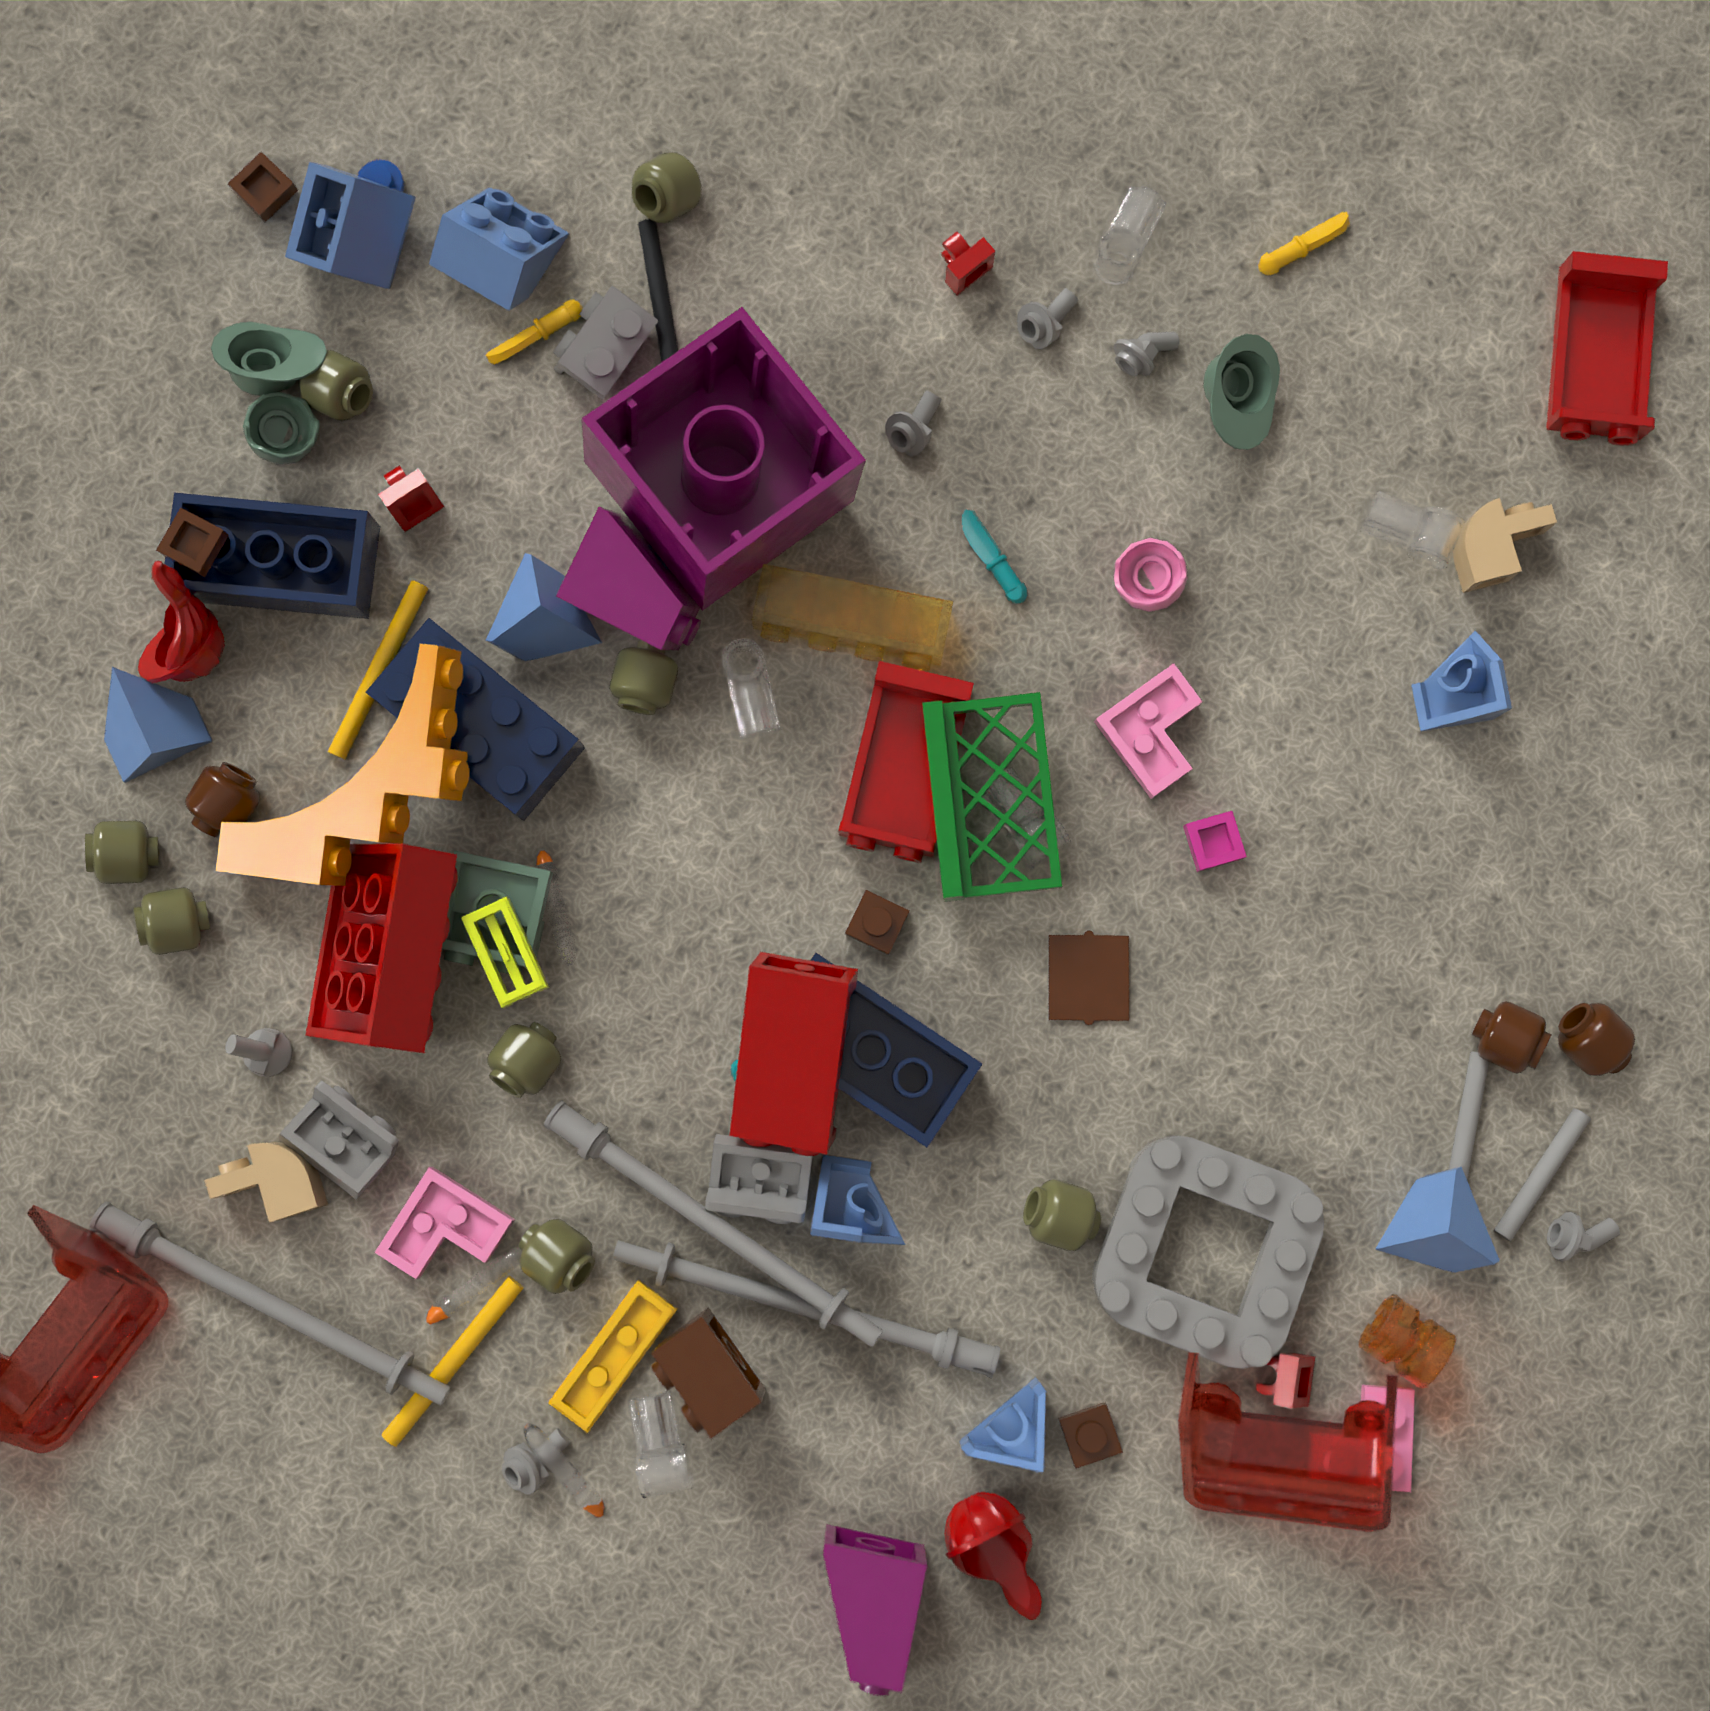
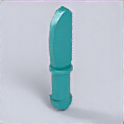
[962,509,1028,604]

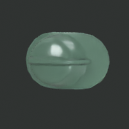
[211,322,327,396]
[1203,334,1280,450]

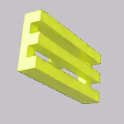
[461,897,549,1008]

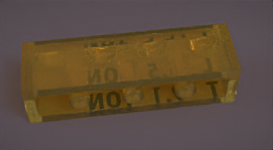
[751,564,953,671]

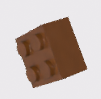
[651,1307,766,1439]

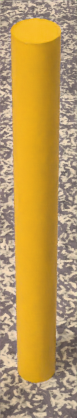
[328,580,429,760]
[381,1276,524,1447]

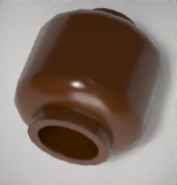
[185,762,260,837]
[1472,1001,1552,1074]
[1558,1003,1635,1076]

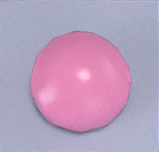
[1114,538,1187,612]

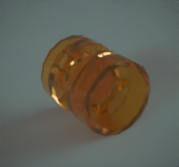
[1359,1294,1456,1389]

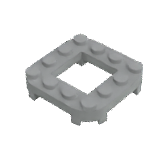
[1092,1136,1324,1369]

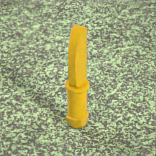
[1258,212,1350,275]
[486,299,582,364]

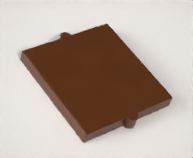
[1048,930,1129,1025]

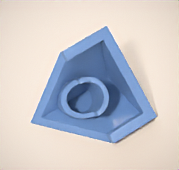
[486,553,602,661]
[1411,630,1512,731]
[104,667,212,783]
[810,1155,905,1245]
[1376,1167,1500,1273]
[959,1377,1046,1472]

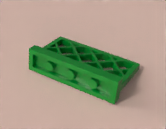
[922,692,1062,902]

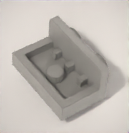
[553,285,659,400]
[279,1081,399,1200]
[705,1134,813,1224]

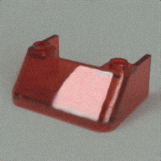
[0,1205,169,1453]
[1178,1352,1398,1532]

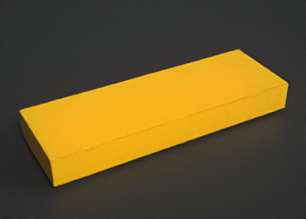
[548,1279,678,1433]

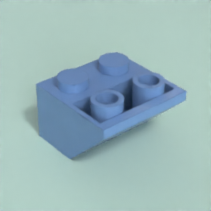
[285,162,416,289]
[429,187,569,311]

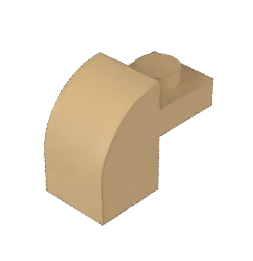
[1453,498,1557,593]
[205,1142,328,1222]

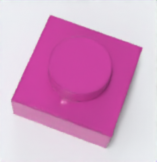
[1183,811,1247,872]

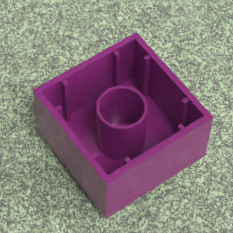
[581,307,866,611]

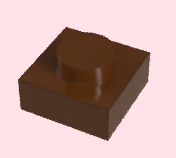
[227,152,299,222]
[156,507,229,577]
[845,890,910,955]
[1058,1402,1123,1469]

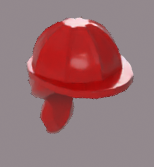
[138,561,225,684]
[944,1492,1042,1620]

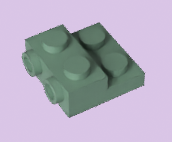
[442,850,553,974]

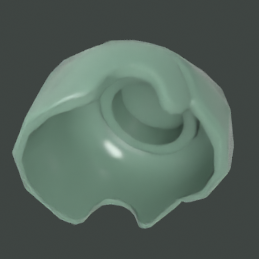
[243,392,320,465]

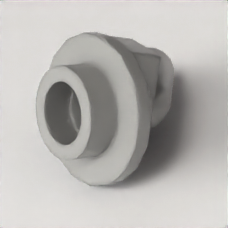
[1017,288,1079,349]
[1113,332,1179,376]
[885,390,942,456]
[225,1028,292,1077]
[1547,1212,1620,1261]
[502,1428,571,1494]

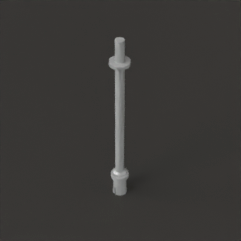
[544,1100,883,1347]
[89,1202,451,1406]
[612,1240,1000,1378]

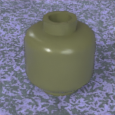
[632,152,702,223]
[300,350,373,421]
[609,640,678,715]
[85,820,159,884]
[134,887,210,955]
[487,1022,561,1098]
[1023,1179,1101,1251]
[519,1219,595,1294]

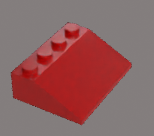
[305,844,458,1053]

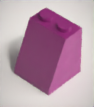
[556,507,701,650]
[823,1524,927,1696]

